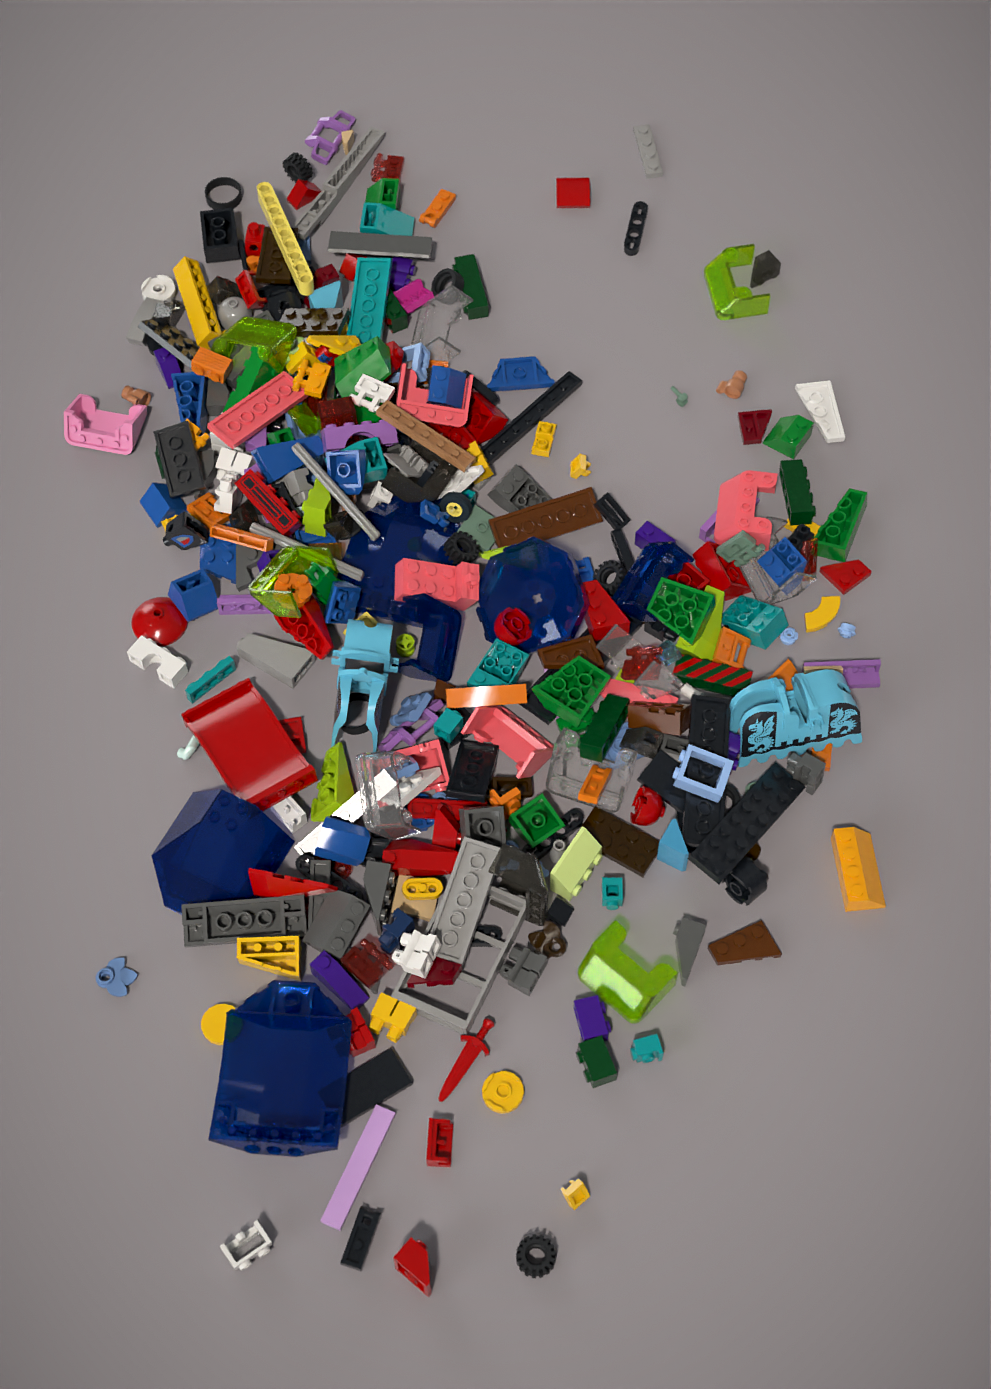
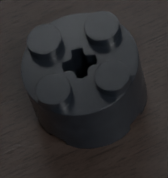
[722,856,769,906]

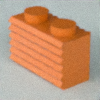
[191,347,233,384]

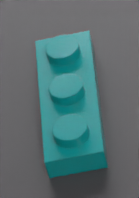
[185,656,236,704]

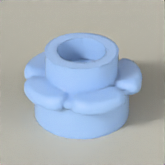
[838,623,856,639]
[780,627,798,645]

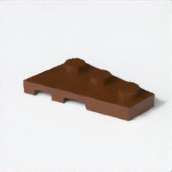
[537,635,605,669]

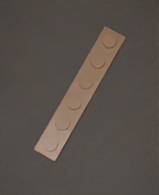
[376,400,476,473]

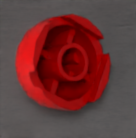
[494,607,532,646]
[630,786,665,826]

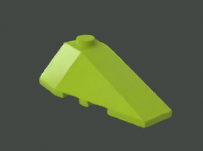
[676,585,724,662]
[311,742,355,822]

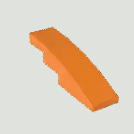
[445,684,527,708]

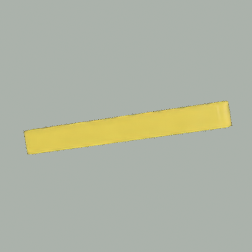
[257,182,314,296]

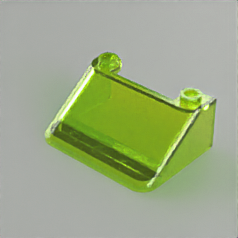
[211,316,297,373]

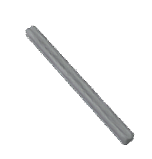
[292,443,381,541]
[249,522,364,581]

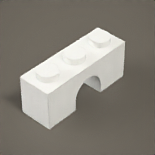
[127,636,188,688]

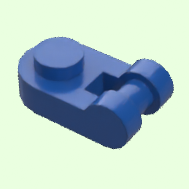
[570,557,594,585]

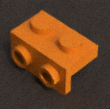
[489,787,521,821]

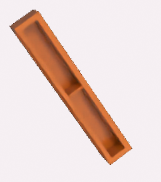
[210,523,274,552]

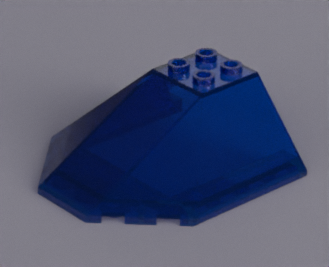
[151,789,295,915]

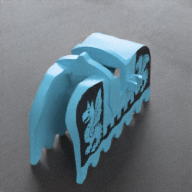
[729,669,862,767]

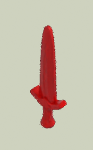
[438,1018,494,1102]

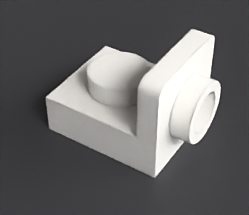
[367,481,395,508]

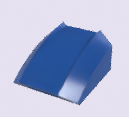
[326,449,366,495]
[315,816,370,866]

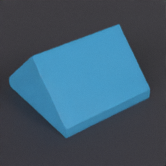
[657,819,689,872]

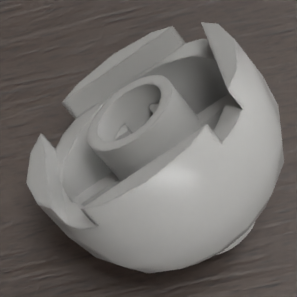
[218,296,253,330]

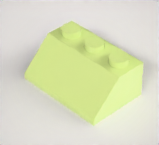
[550,826,603,901]

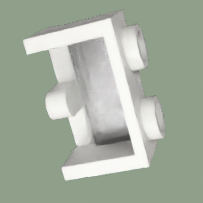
[220,1220,272,1271]

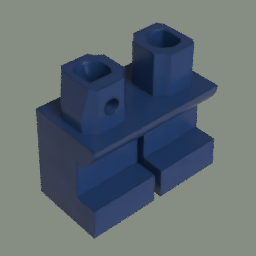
[378,908,415,955]

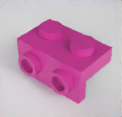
[393,278,434,314]

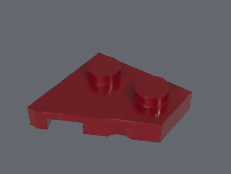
[737,409,772,445]
[407,957,463,988]

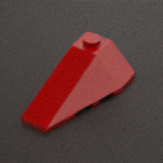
[274,590,334,660]
[382,839,459,878]
[248,868,338,898]

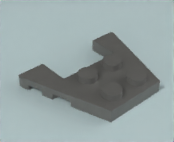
[236,523,305,592]

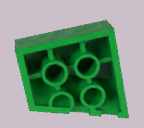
[334,336,391,409]
[647,577,716,646]
[531,656,611,728]

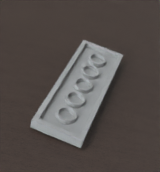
[430,837,503,966]

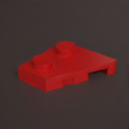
[819,559,872,595]

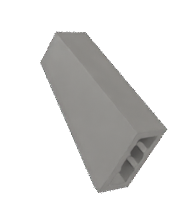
[237,633,316,689]

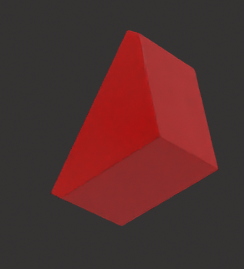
[287,179,321,210]

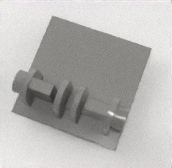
[383,445,429,478]

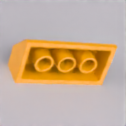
[831,827,886,912]

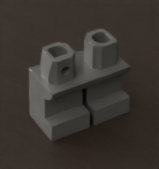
[786,752,826,795]
[499,947,548,996]

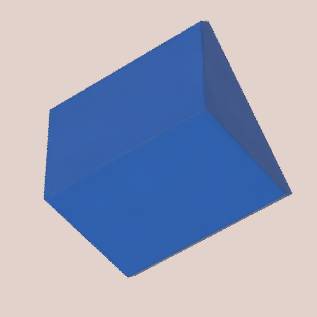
[140,483,188,528]

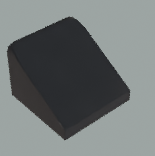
[547,897,574,927]

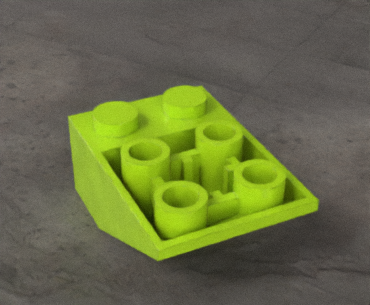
[302,470,332,537]

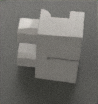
[274,467,313,507]

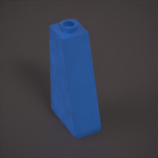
[251,435,324,484]

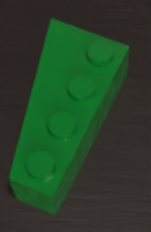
[223,345,283,413]
[809,488,867,562]

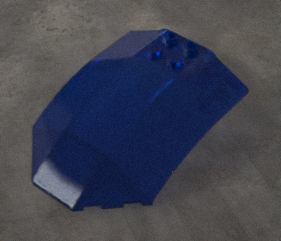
[337,489,463,631]
[208,980,352,1157]

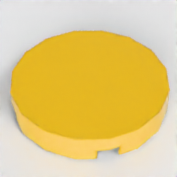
[201,1004,243,1045]
[482,1071,524,1114]

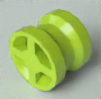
[396,634,415,657]

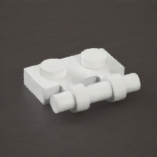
[349,374,395,413]

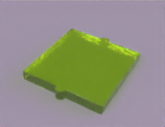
[287,402,323,437]

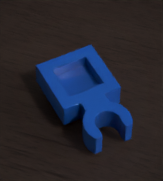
[420,499,450,528]

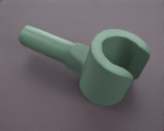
[671,386,688,407]

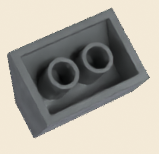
[459,806,508,867]
[302,890,370,961]

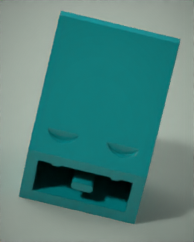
[360,202,415,236]
[325,436,387,484]
[721,595,789,650]
[467,638,529,706]

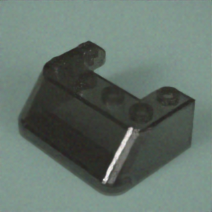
[381,440,458,503]
[488,843,548,926]

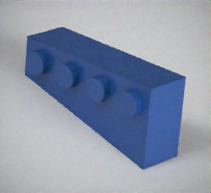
[171,372,209,437]

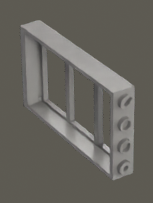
[391,886,530,1035]

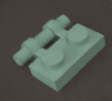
[716,530,765,567]

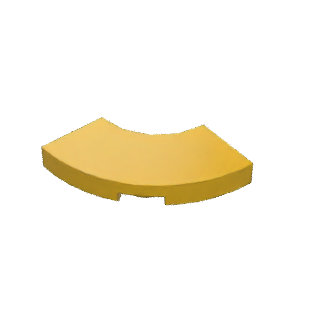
[804,596,840,633]

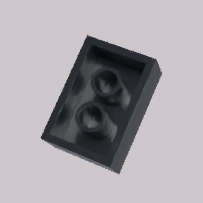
[200,207,240,263]

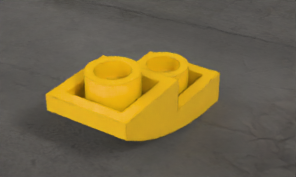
[531,421,557,457]

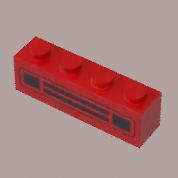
[234,469,302,537]

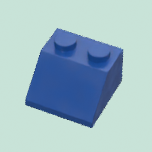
[426,365,466,409]

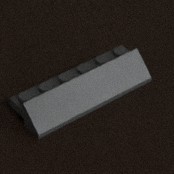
[328,231,433,258]
[182,895,307,947]

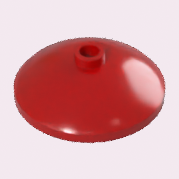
[131,597,188,647]

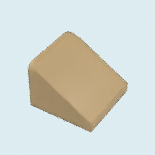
[341,130,355,155]

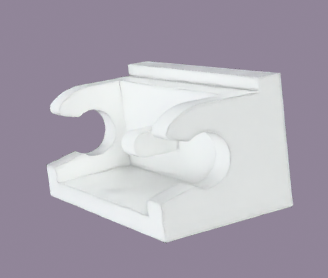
[269,796,308,834]

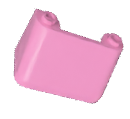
[64,394,147,455]

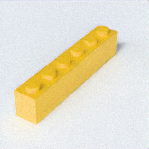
[173,256,222,350]

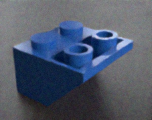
[757,537,807,594]
[168,569,218,622]
[324,581,361,624]

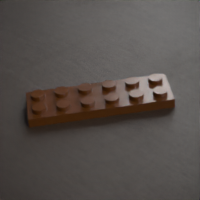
[488,487,603,548]

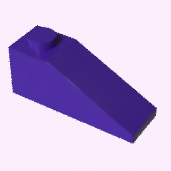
[309,950,369,1010]

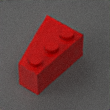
[577,580,630,641]

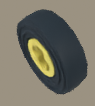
[439,491,472,523]

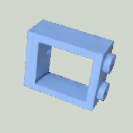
[386,343,430,383]
[672,744,734,803]

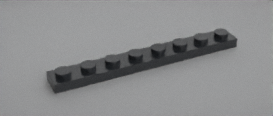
[481,371,582,465]

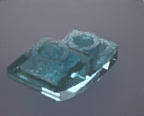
[652,640,682,666]

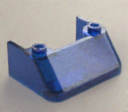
[612,541,694,622]
[392,593,462,682]

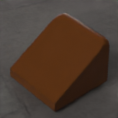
[434,679,456,703]

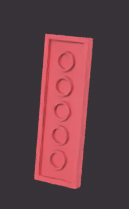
[207,371,309,450]

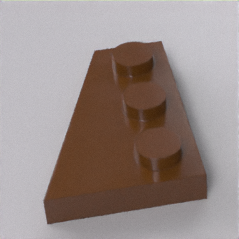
[707,920,782,966]

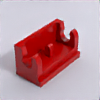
[235,270,268,309]
[426,1118,453,1167]

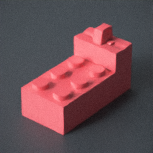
[394,558,480,611]

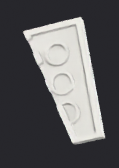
[795,380,845,443]

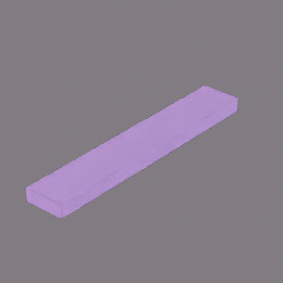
[320,1104,396,1231]

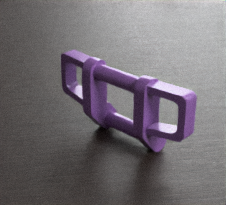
[305,110,356,165]
[377,699,444,752]

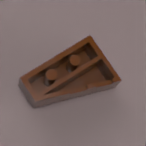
[628,701,690,736]

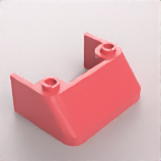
[460,705,556,779]

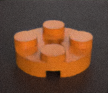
[274,573,312,608]

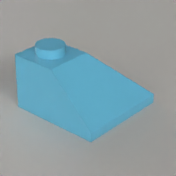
[308,280,343,308]

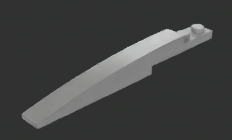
[291,127,385,240]

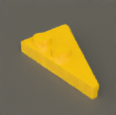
[306,335,361,356]

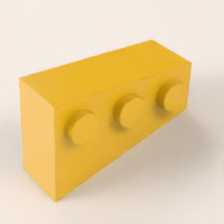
[237,936,301,981]

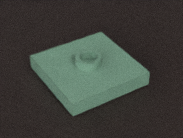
[457,505,495,552]

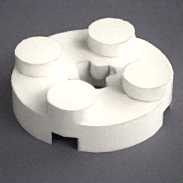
[141,275,176,307]

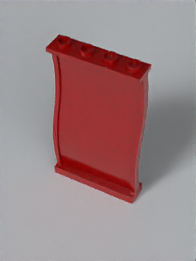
[181,678,318,819]

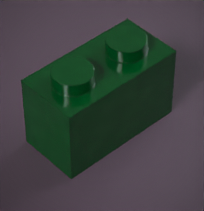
[575,1035,617,1088]

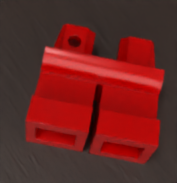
[327,1007,376,1058]

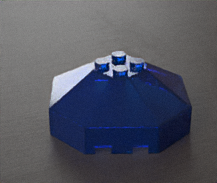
[476,536,590,655]

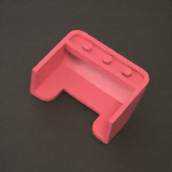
[396,363,474,428]
[714,470,778,551]

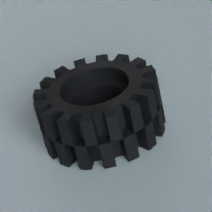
[282,152,313,183]
[443,531,479,565]
[593,560,629,597]
[516,1234,556,1279]

